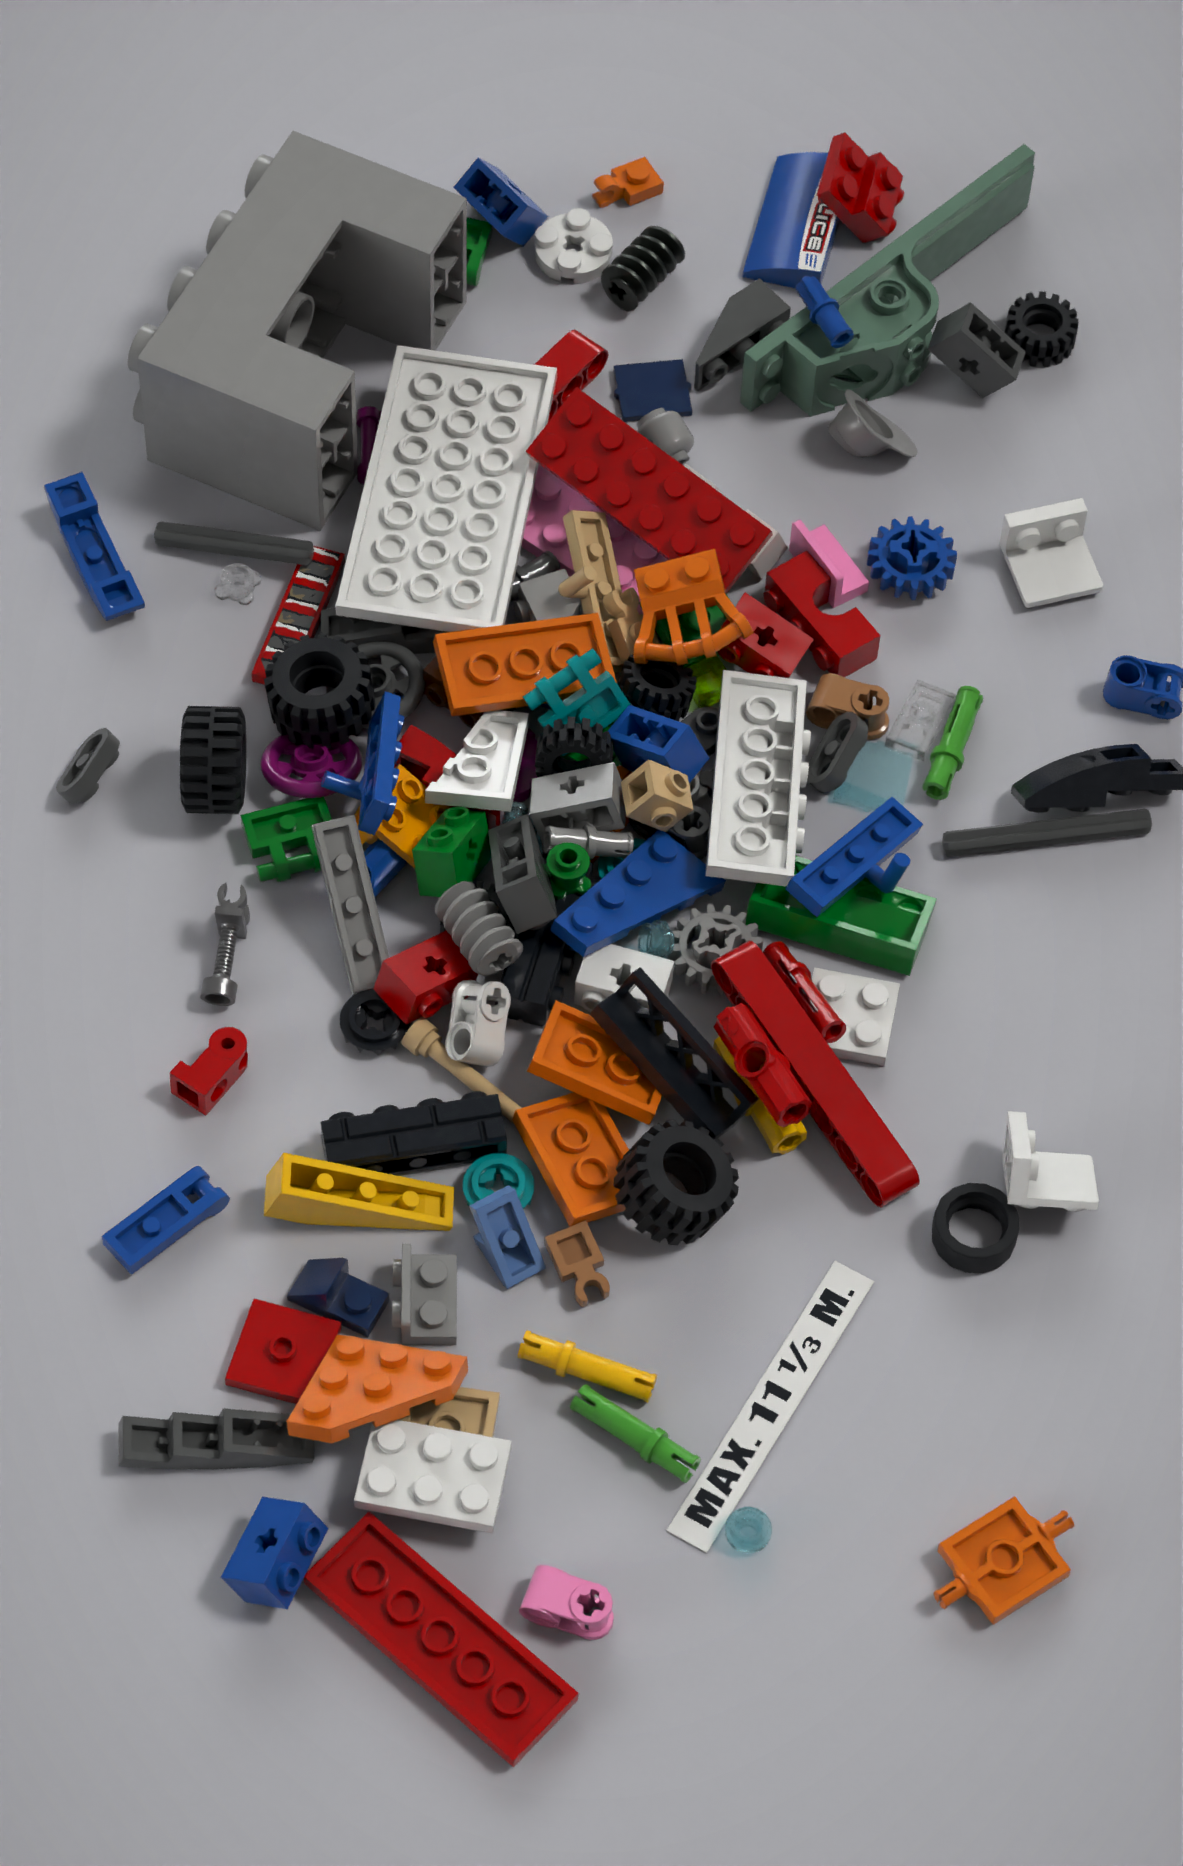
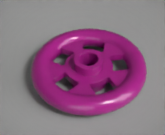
[260,734,363,798]

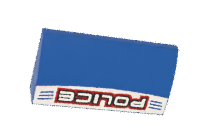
[742,152,840,289]

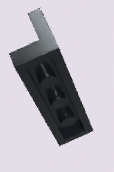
[590,967,759,1140]

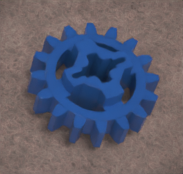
[867,516,957,600]

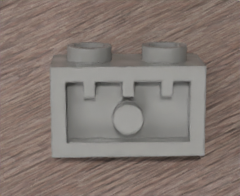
[392,1244,457,1345]

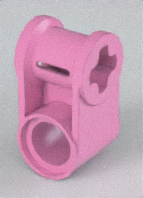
[519,1565,614,1640]

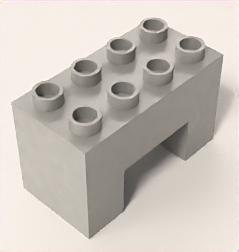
[128,131,467,531]

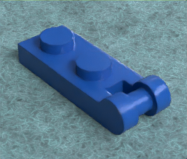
[102,1166,230,1275]

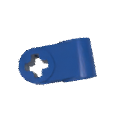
[1103,655,1183,719]

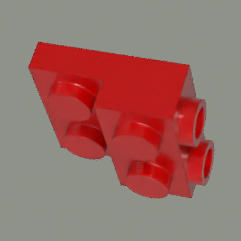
[817,132,904,243]

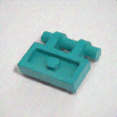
[523,648,630,756]

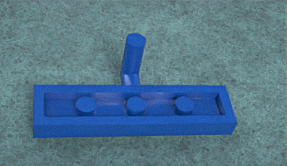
[321,691,404,835]
[785,797,923,917]

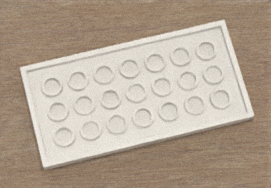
[335,345,557,632]

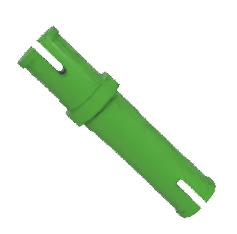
[922,686,983,800]
[570,1384,701,1483]

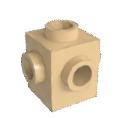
[621,759,694,832]

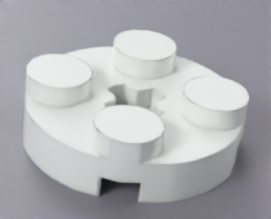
[535,208,613,283]

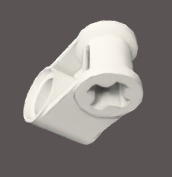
[445,980,511,1067]

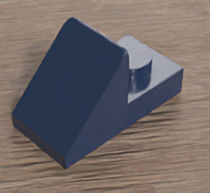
[287,1258,389,1337]

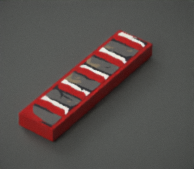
[251,546,345,685]

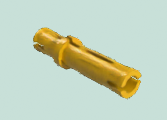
[517,1330,658,1403]

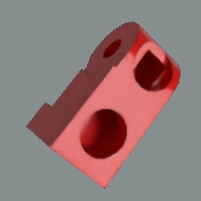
[170,1027,248,1116]

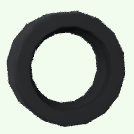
[932,1183,1019,1273]

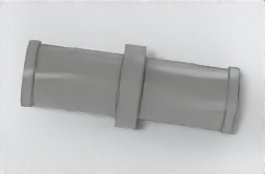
[543,825,634,860]

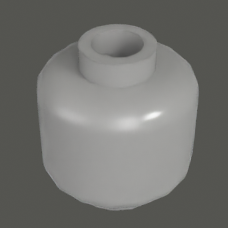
[637,408,694,465]

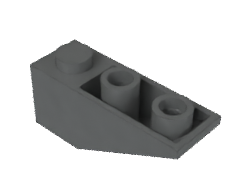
[694,278,791,391]

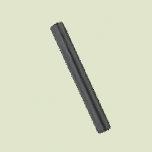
[942,809,1152,856]

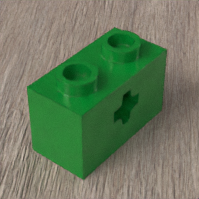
[412,807,492,897]

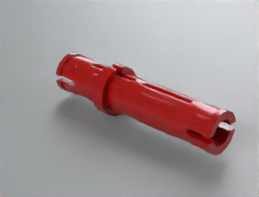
[763,941,846,1043]

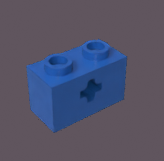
[453,157,549,247]
[608,705,710,783]
[221,1497,329,1609]

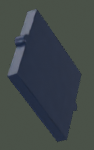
[613,359,692,422]

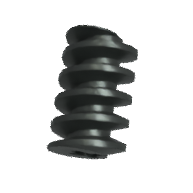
[601,226,685,311]

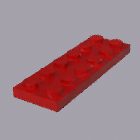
[526,387,773,594]
[303,1511,579,1768]

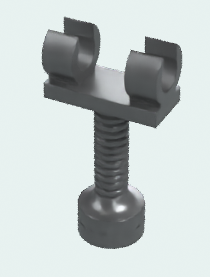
[200,883,250,1006]

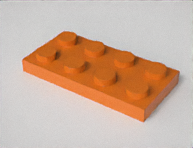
[433,613,617,716]

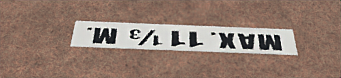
[666,1261,875,1553]

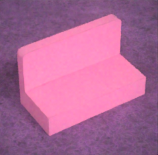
[789,519,869,608]

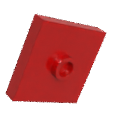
[225,1298,342,1404]

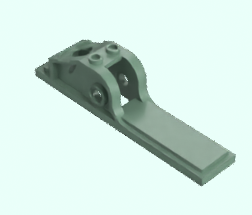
[740,144,1035,416]

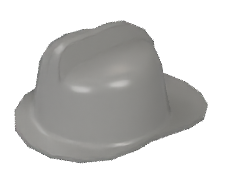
[828,389,918,457]

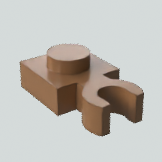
[544,1220,610,1308]

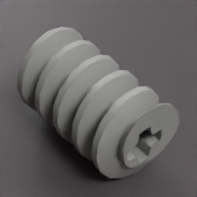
[435,881,523,976]

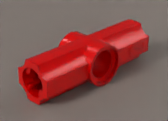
[713,1003,812,1128]

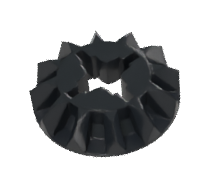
[340,989,410,1055]

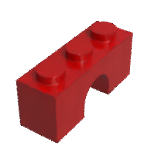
[763,550,881,677]

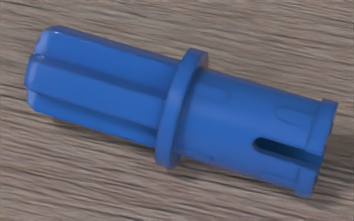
[796,276,854,348]

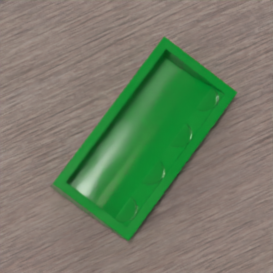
[745,855,937,976]

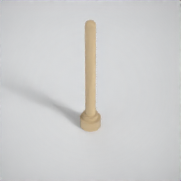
[401,1017,522,1125]

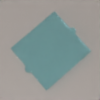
[833,740,915,812]

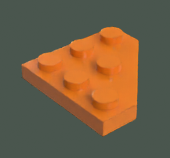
[287,1335,468,1443]

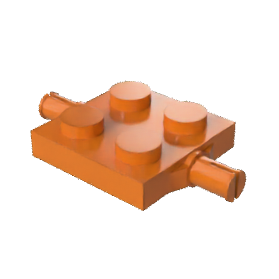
[933,1496,1074,1625]

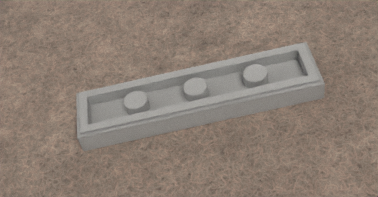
[311,815,389,996]

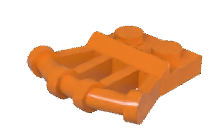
[634,549,753,666]

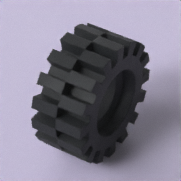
[1004,291,1079,367]
[618,654,697,721]
[535,717,614,777]

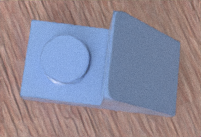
[469,1185,546,1289]

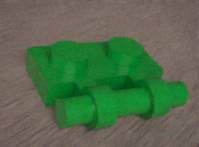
[240,797,332,882]

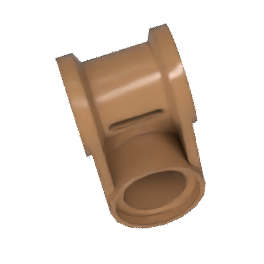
[806,673,889,740]

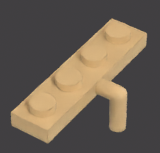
[558,510,624,672]

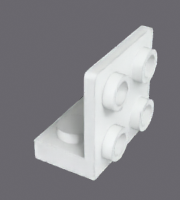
[999,498,1103,608]
[1002,1111,1099,1212]

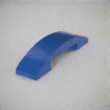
[44,472,145,621]

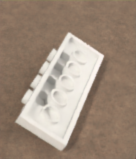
[705,670,811,886]

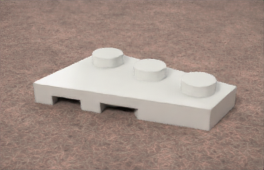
[425,710,529,812]

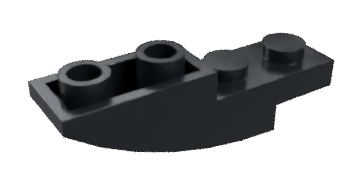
[1011,744,1183,813]

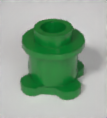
[545,843,591,899]

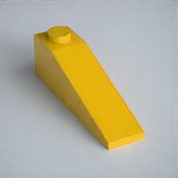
[264,1153,454,1231]

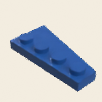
[550,830,726,957]

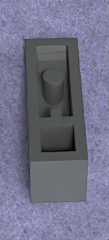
[488,814,557,934]

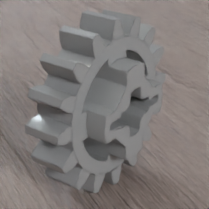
[668,904,763,995]

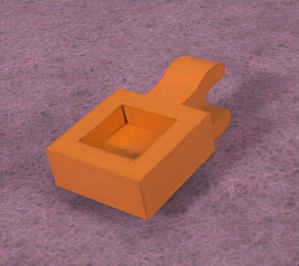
[592,157,664,207]

